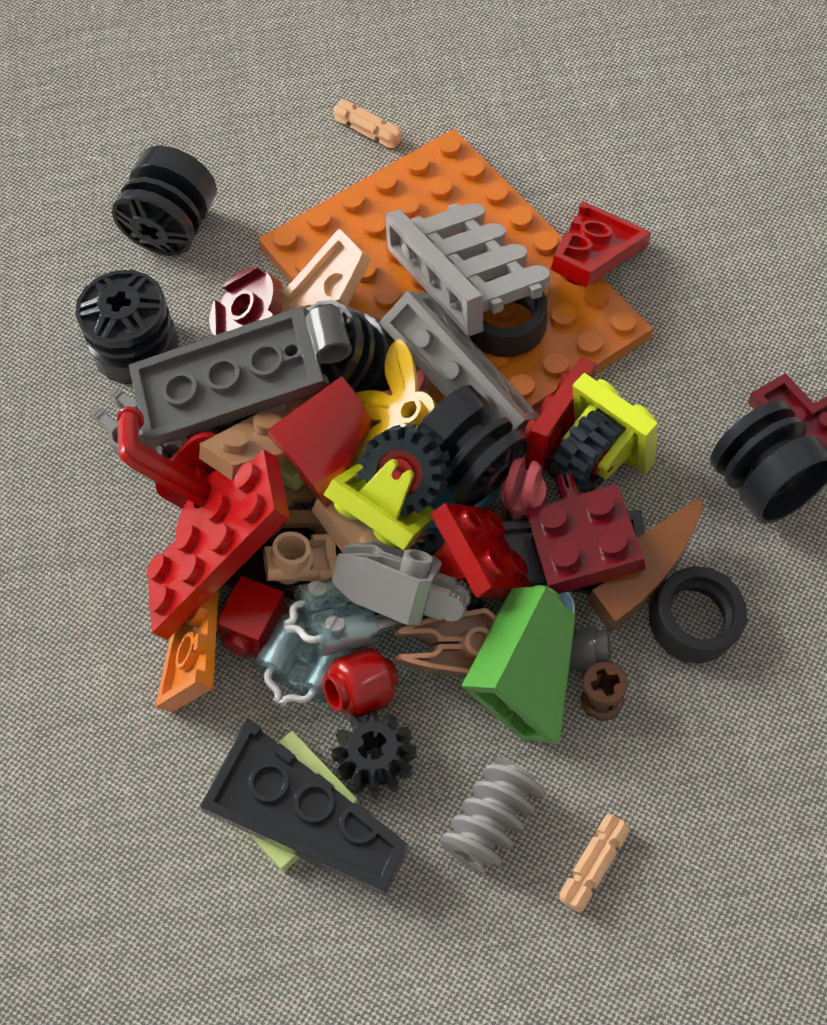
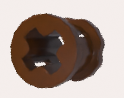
[580,662,628,721]

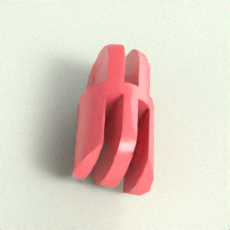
[500,458,547,521]

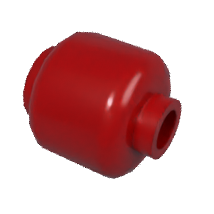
[323,648,399,719]

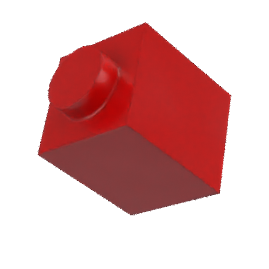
[217,576,289,659]

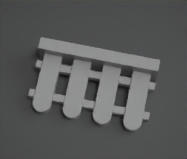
[385,203,550,337]

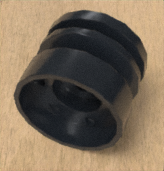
[111,145,217,256]
[75,270,179,384]
[307,300,395,393]
[416,385,530,506]
[710,401,827,524]

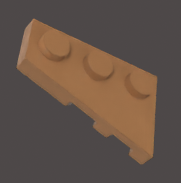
[199,397,310,481]

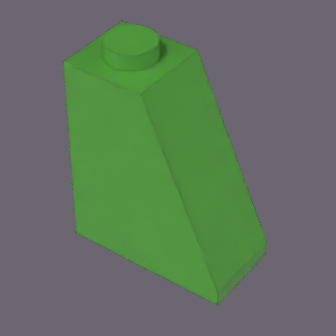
[462,585,575,744]

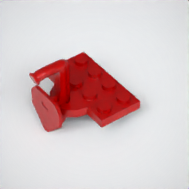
[117,406,290,640]

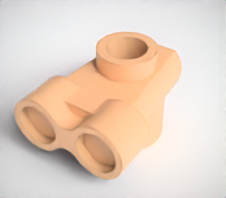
[263,532,337,586]

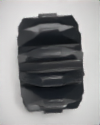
[331,709,417,798]

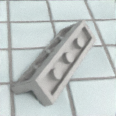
[379,291,539,431]

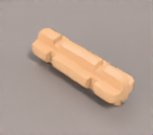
[334,99,402,149]
[559,814,629,912]

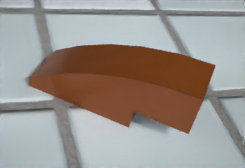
[588,498,704,633]

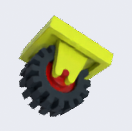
[549,373,658,493]
[323,423,451,551]

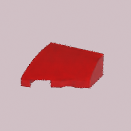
[268,376,372,508]

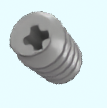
[440,757,546,873]

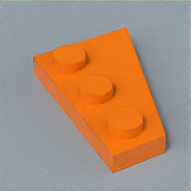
[155,589,220,713]

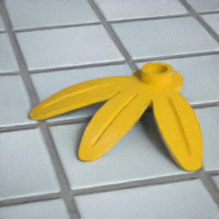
[351,339,436,468]

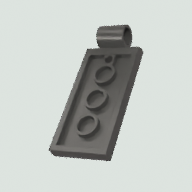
[129,305,352,448]

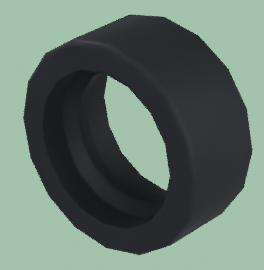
[470,274,547,357]
[649,566,747,664]

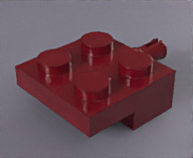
[526,472,646,594]

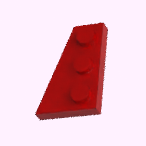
[551,201,652,287]
[524,357,597,474]

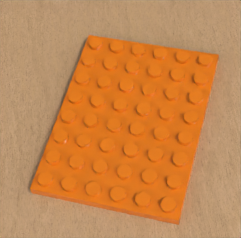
[258,129,653,412]

